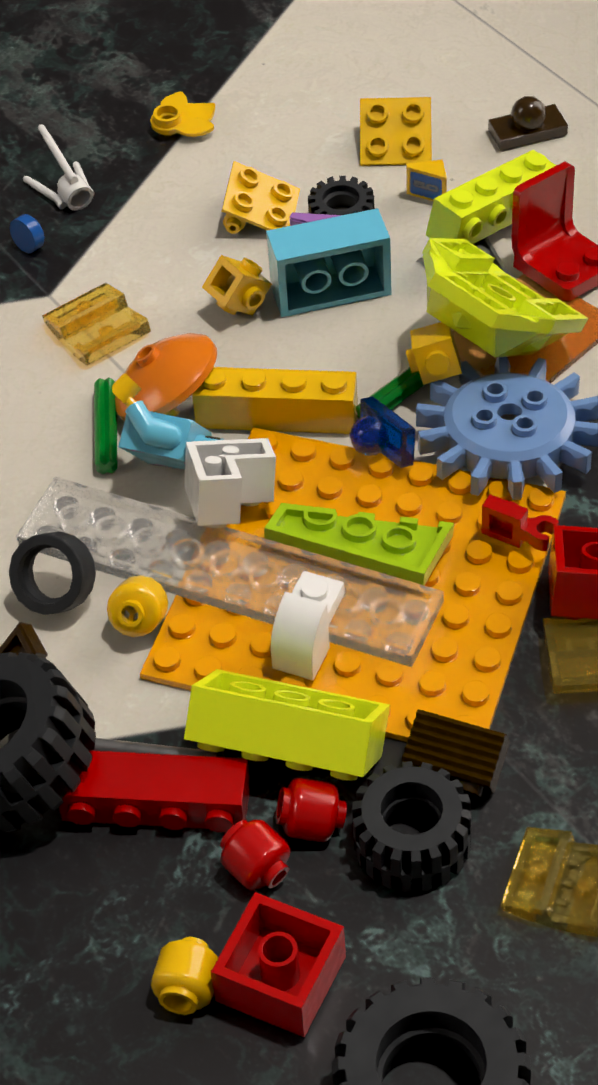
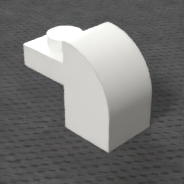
[271,571,345,680]

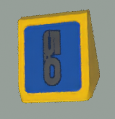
[406,159,447,201]

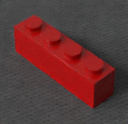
[59,750,251,832]

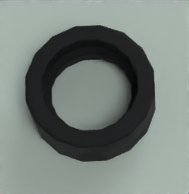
[9,531,96,615]

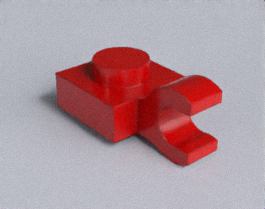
[481,494,559,551]

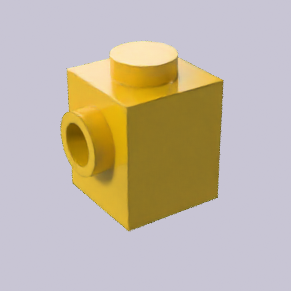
[406,322,462,385]

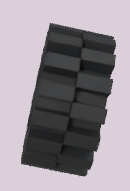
[308,176,375,215]

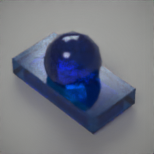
[350,396,416,468]

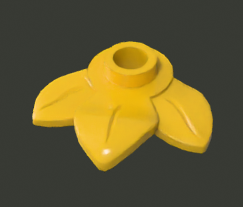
[150,91,215,137]

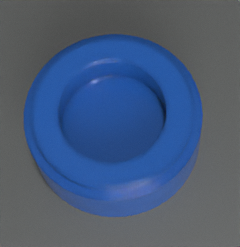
[9,214,45,253]

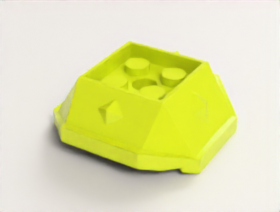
[422,238,589,358]

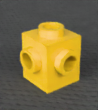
[202,255,272,316]

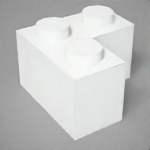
[184,438,276,528]

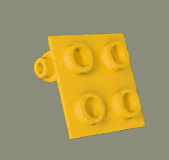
[360,97,432,166]
[221,161,300,234]

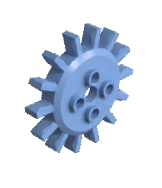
[416,357,598,500]

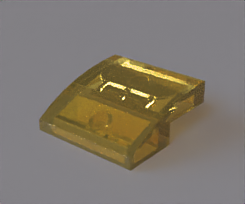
[42,282,151,366]
[543,617,598,694]
[501,827,598,937]

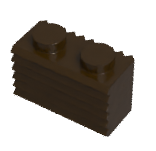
[402,709,510,798]

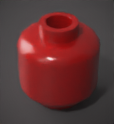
[276,778,347,842]
[220,820,290,890]

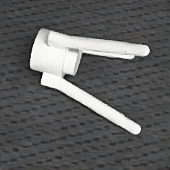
[23,124,95,211]

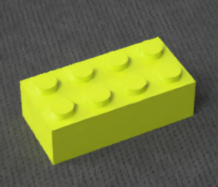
[184,669,390,781]

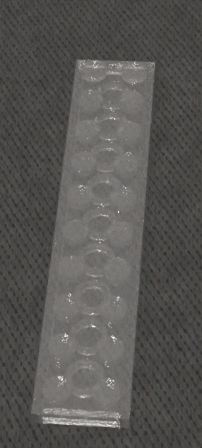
[16,477,444,667]

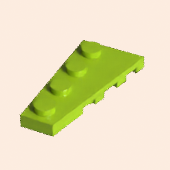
[264,503,454,587]

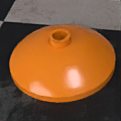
[115,333,217,421]

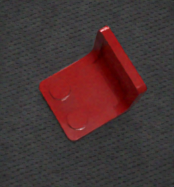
[511,161,598,301]

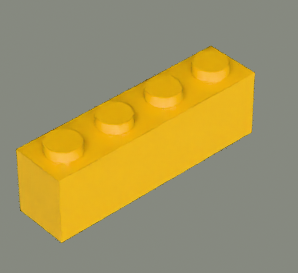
[192,367,358,434]

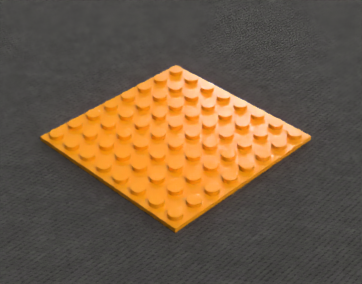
[140,427,566,742]

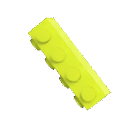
[426,150,556,244]

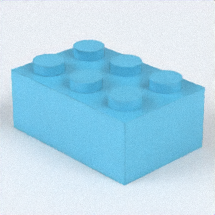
[266,208,392,318]

